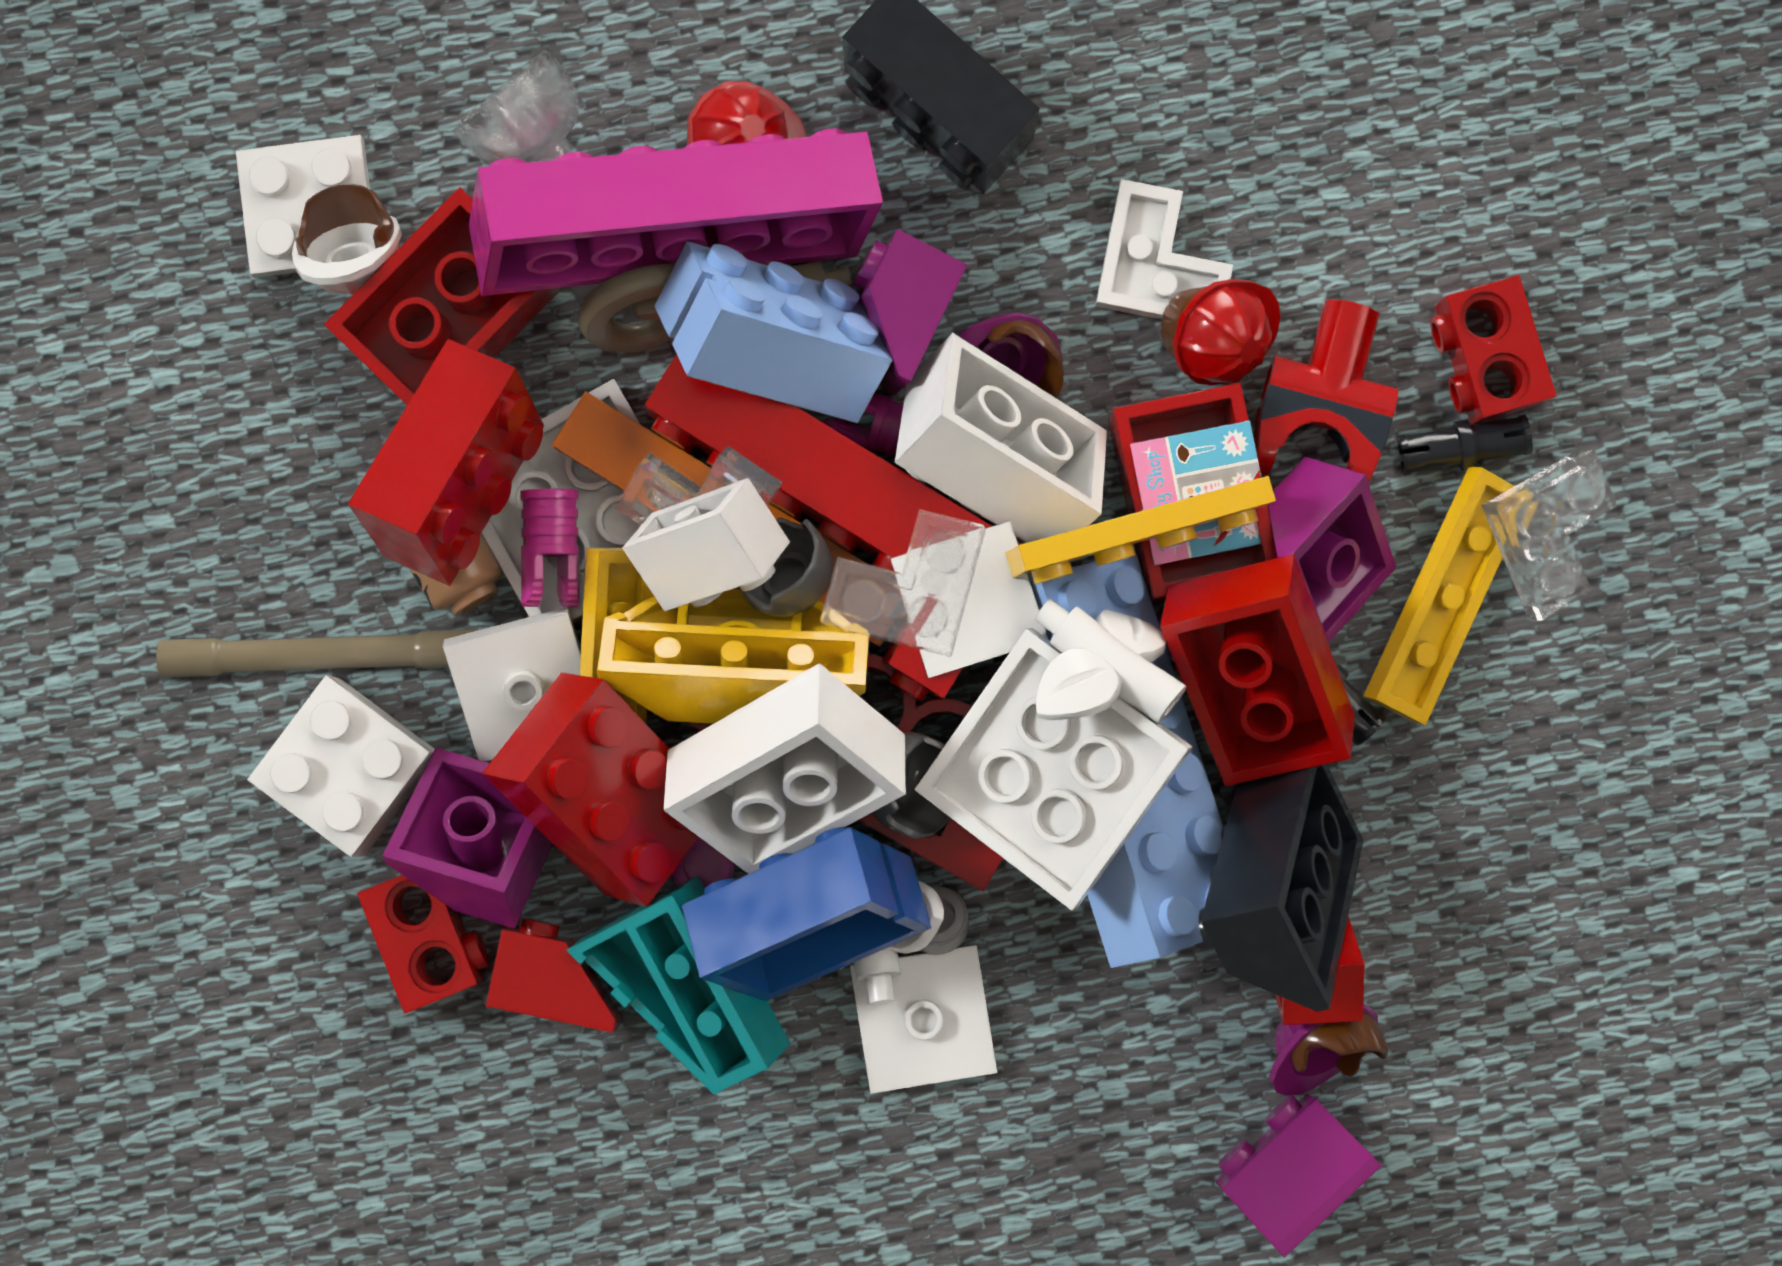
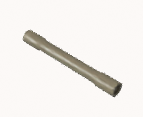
[156,629,479,678]

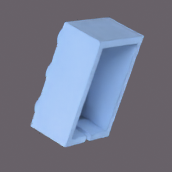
[655,241,893,423]

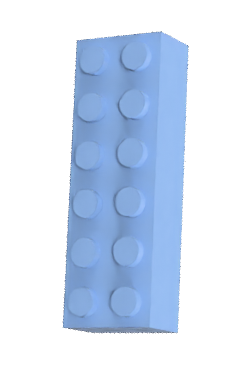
[1029,552,1223,968]

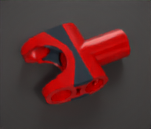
[1253,299,1398,483]

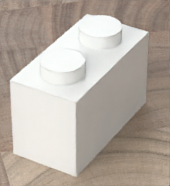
[622,478,790,611]

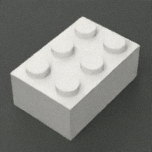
[895,333,1107,544]
[664,663,906,874]

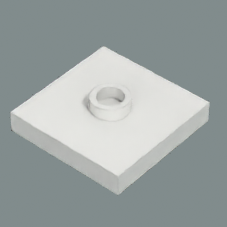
[443,607,581,762]
[850,944,997,1094]

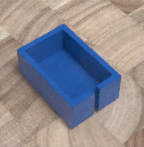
[682,827,932,1001]

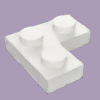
[236,135,370,278]
[1095,179,1233,320]

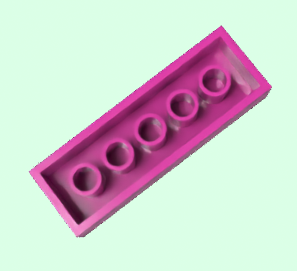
[469,128,883,296]

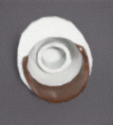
[292,184,402,295]

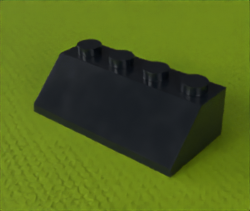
[1198,764,1364,1012]

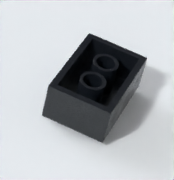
[842,0,1040,194]

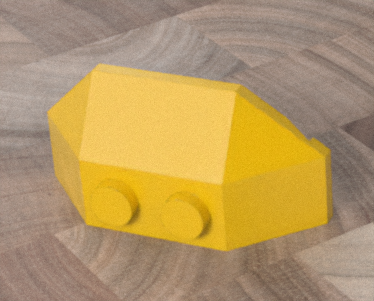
[597,589,869,724]

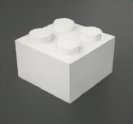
[247,675,435,857]

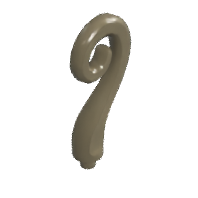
[578,260,853,353]

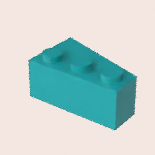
[566,875,791,1094]

